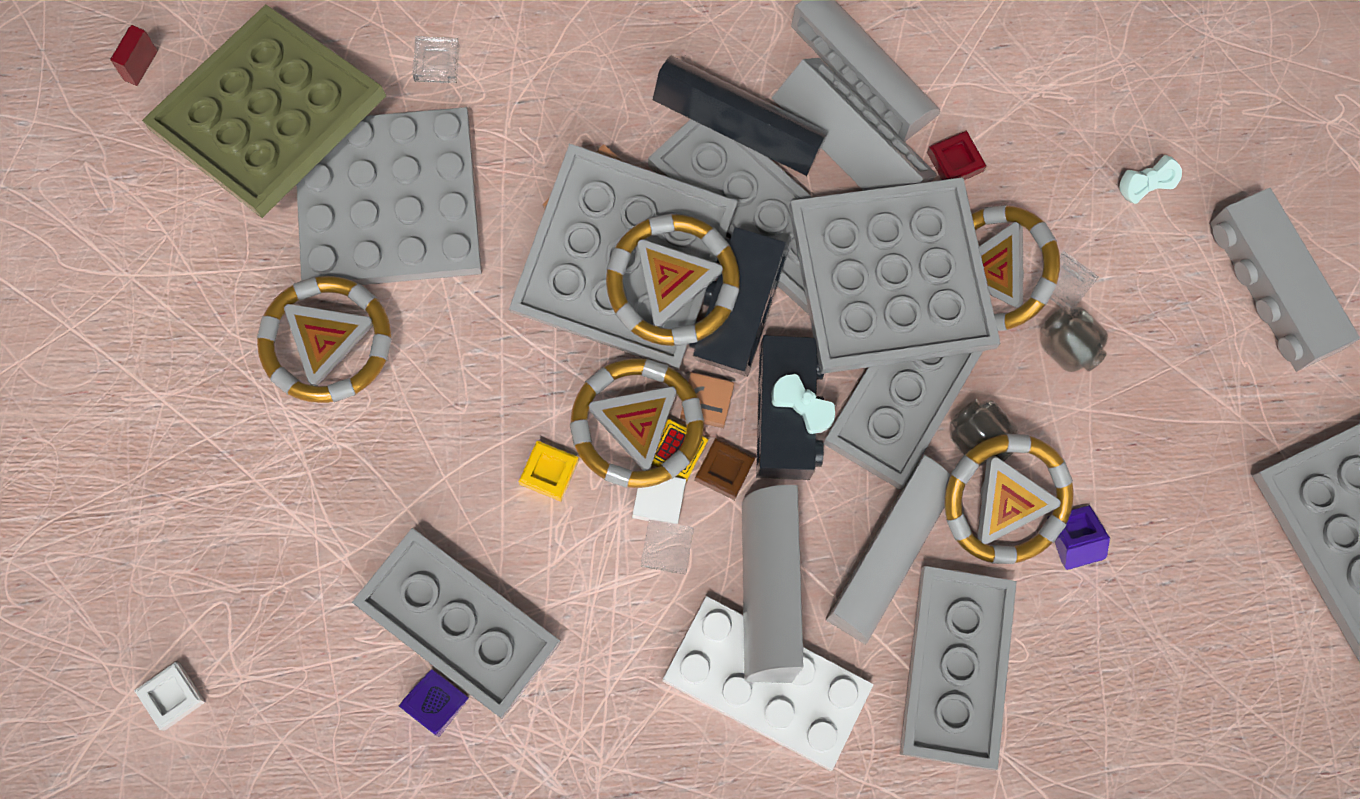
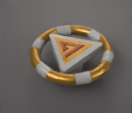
[972,205,1060,331]
[606,214,740,346]
[257,276,392,403]
[570,359,704,488]
[944,434,1074,564]

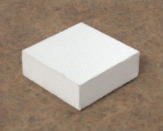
[632,477,686,526]
[134,662,205,731]

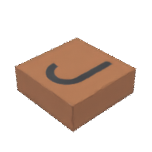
[680,373,734,429]

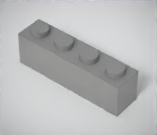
[1209,188,1360,372]

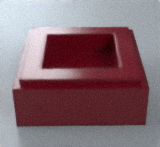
[110,25,158,86]
[927,130,987,180]

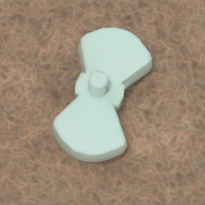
[1119,155,1182,204]
[771,374,835,434]

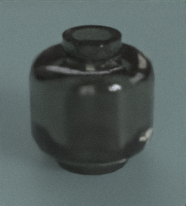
[1040,306,1108,372]
[949,399,1018,466]

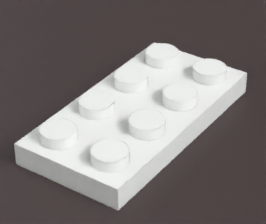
[662,596,874,771]

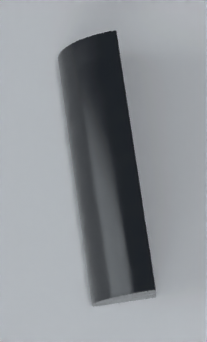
[652,55,828,176]

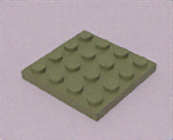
[142,4,386,218]

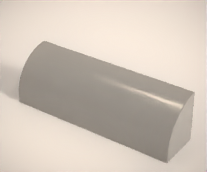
[791,0,940,142]
[772,58,937,191]
[826,455,951,645]
[742,485,804,683]

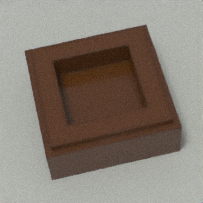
[694,438,756,501]

